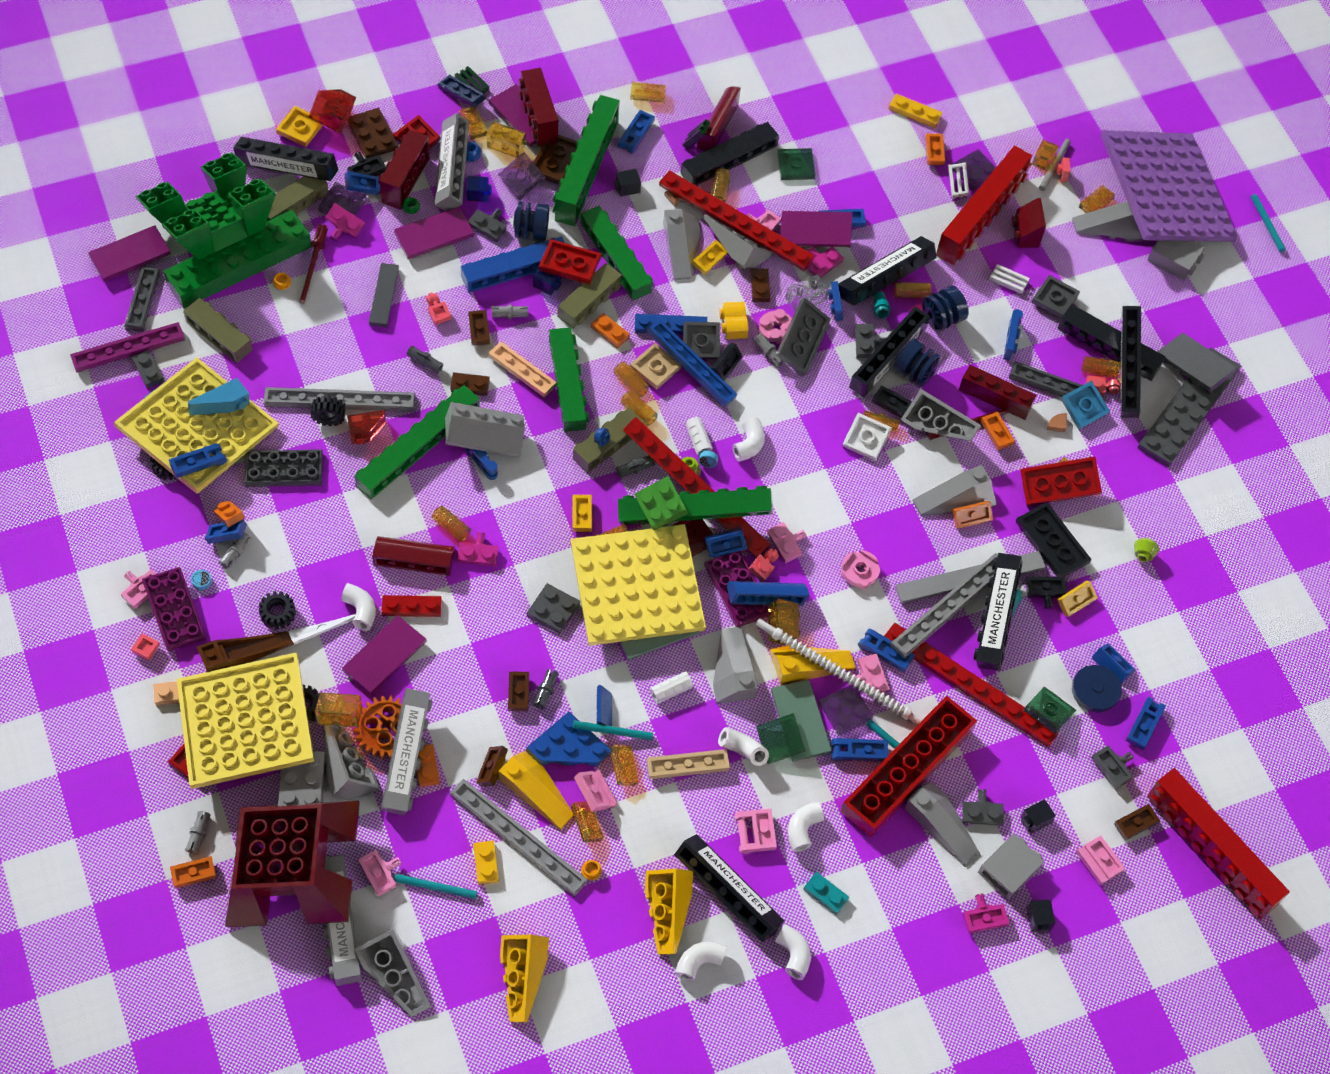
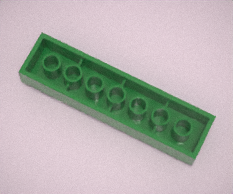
[553,95,620,226]
[163,210,312,309]

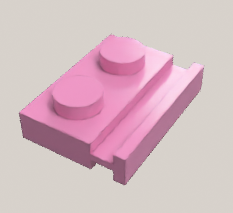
[574,770,618,812]
[1076,835,1126,886]

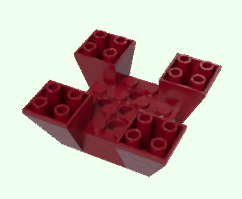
[225,800,360,927]

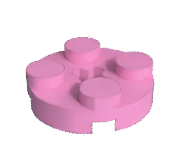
[759,309,792,345]
[841,550,880,589]

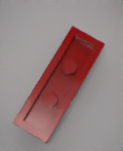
[382,595,442,617]

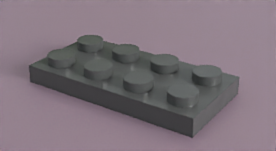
[776,298,831,376]

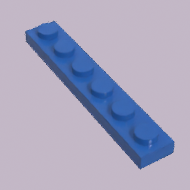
[646,319,738,407]

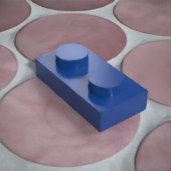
[344,171,380,196]
[828,281,843,321]
[205,519,247,544]

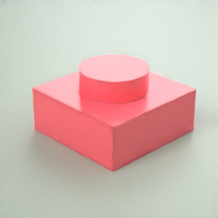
[1057,158,1070,182]
[131,633,160,661]

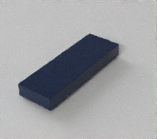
[438,74,486,108]

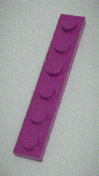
[70,322,185,373]

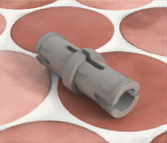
[492,305,528,319]
[753,333,784,367]
[218,533,251,569]
[185,811,211,854]

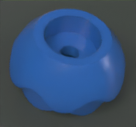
[466,142,482,162]

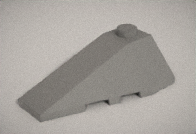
[1072,201,1143,242]
[663,209,701,280]
[704,215,773,269]
[901,389,981,442]
[912,465,996,516]
[713,626,757,704]
[323,719,379,800]
[905,782,978,865]
[354,928,431,1017]

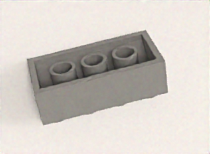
[445,402,525,457]

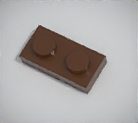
[750,269,770,302]
[468,310,490,346]
[450,372,490,396]
[508,671,529,712]
[476,746,508,787]
[1114,804,1160,841]

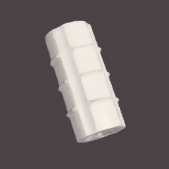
[685,417,713,457]
[650,672,693,704]

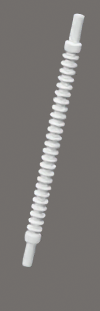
[755,618,923,725]

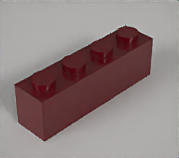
[959,365,1037,420]

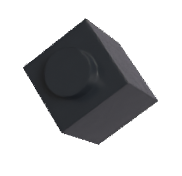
[613,169,641,197]
[1021,799,1056,834]
[1026,900,1055,934]

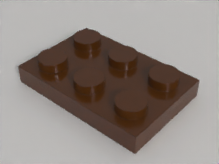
[347,108,398,159]
[529,135,577,184]

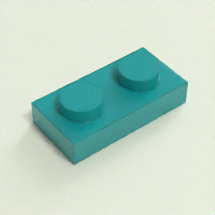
[803,871,849,915]

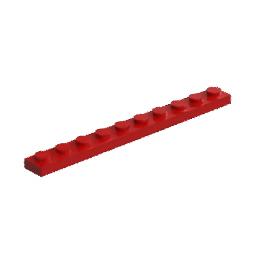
[659,170,814,271]
[623,417,771,558]
[884,622,1060,748]

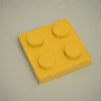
[276,106,325,147]

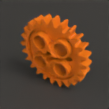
[353,696,402,760]

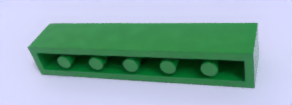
[581,205,653,301]
[549,327,589,432]

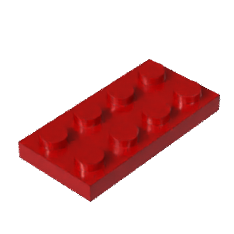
[1020,456,1102,506]

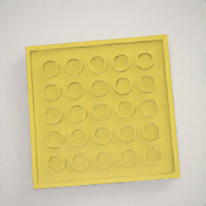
[114,357,279,494]
[570,524,706,646]
[177,652,315,789]

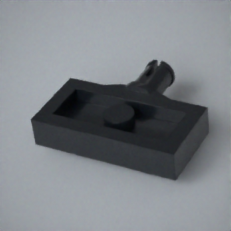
[347,152,386,176]
[1025,577,1067,609]

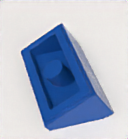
[705,527,747,558]
[1092,643,1136,683]
[597,685,612,726]

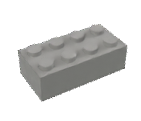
[278,751,326,806]

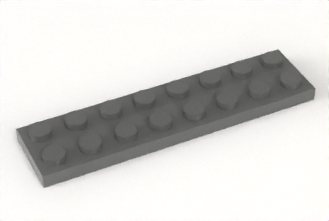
[1137,347,1241,467]

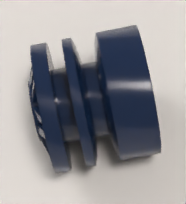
[513,201,550,241]
[922,285,969,332]
[894,339,941,388]

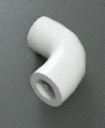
[733,417,765,462]
[341,583,376,631]
[718,727,769,766]
[787,802,824,852]
[775,923,811,980]
[675,942,727,981]

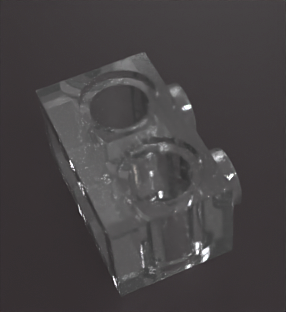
[786,274,829,311]

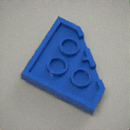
[526,712,612,766]

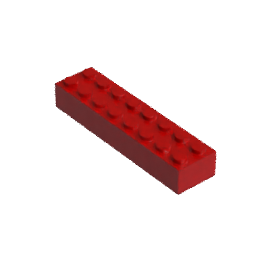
[936,145,1032,265]
[840,695,977,838]
[1147,767,1290,920]

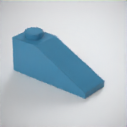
[188,378,249,415]

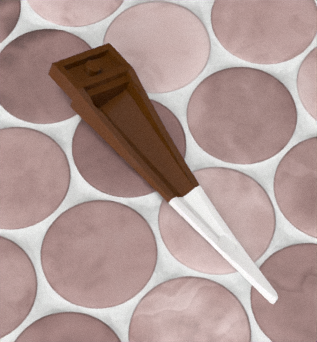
[197,614,356,672]

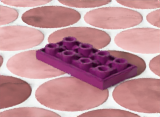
[489,84,537,147]
[394,207,474,259]
[780,211,853,247]
[88,225,171,282]
[704,551,772,627]
[142,567,206,651]
[342,615,427,695]

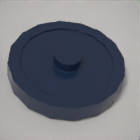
[1072,665,1122,713]

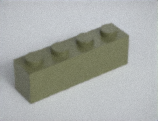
[267,176,329,221]
[557,263,622,329]
[183,298,252,364]
[573,408,644,473]

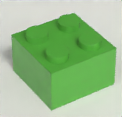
[634,476,688,530]

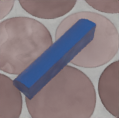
[727,581,810,606]

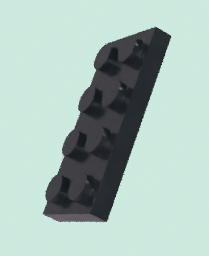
[1015,502,1092,577]

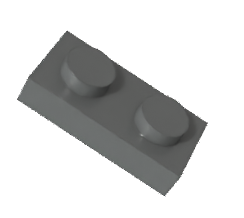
[132,350,164,388]

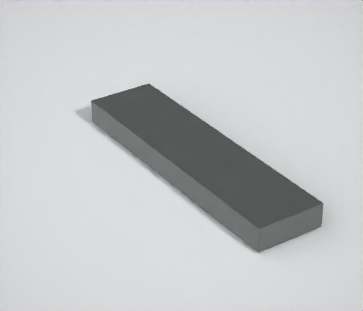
[369,263,399,328]
[124,266,160,332]
[1009,361,1082,397]

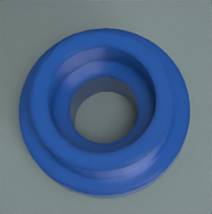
[594,428,610,447]

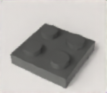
[1031,275,1080,319]
[683,322,720,359]
[527,583,580,634]

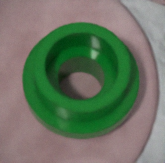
[402,197,420,214]

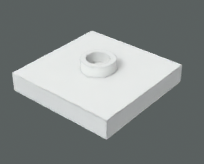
[842,413,892,461]

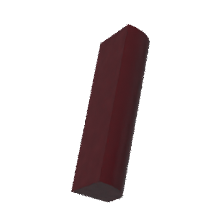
[697,86,741,151]
[372,536,455,576]

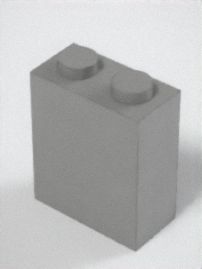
[1148,240,1205,280]
[978,833,1045,901]

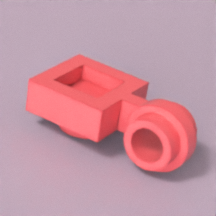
[426,292,452,325]
[1086,375,1121,396]
[748,547,779,582]

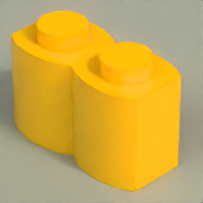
[719,302,749,339]

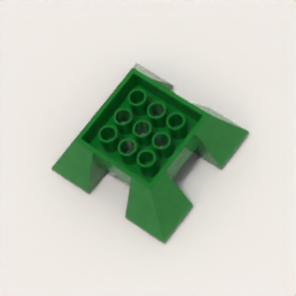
[135,152,276,260]

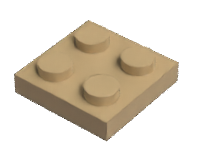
[630,343,682,390]

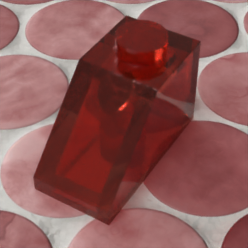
[347,410,386,444]

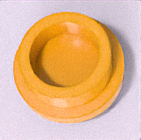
[273,272,291,290]
[581,860,602,881]

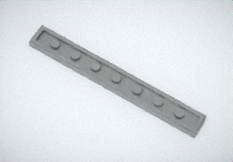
[264,387,415,412]
[895,551,1046,604]
[890,553,998,659]
[450,778,588,897]

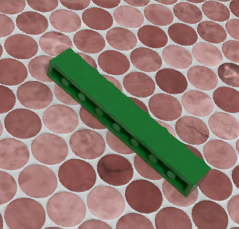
[354,385,480,500]
[618,486,773,525]

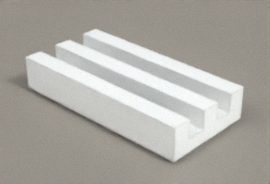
[948,162,970,199]
[990,264,1030,294]

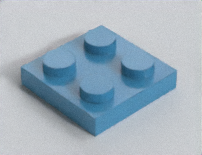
[1060,380,1110,429]

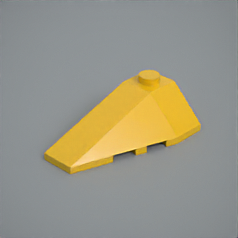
[770,645,856,686]
[499,751,574,830]
[645,868,693,955]
[500,934,549,1022]

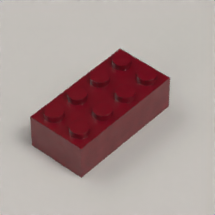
[518,67,559,146]
[378,130,430,209]

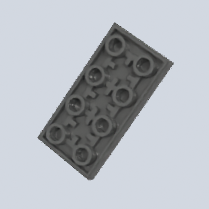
[1158,332,1237,392]
[244,449,323,487]

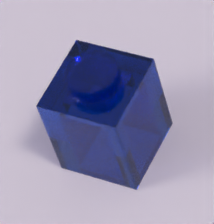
[466,176,492,202]
[533,269,562,296]

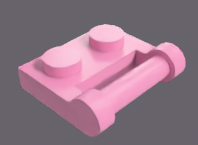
[734,809,777,854]

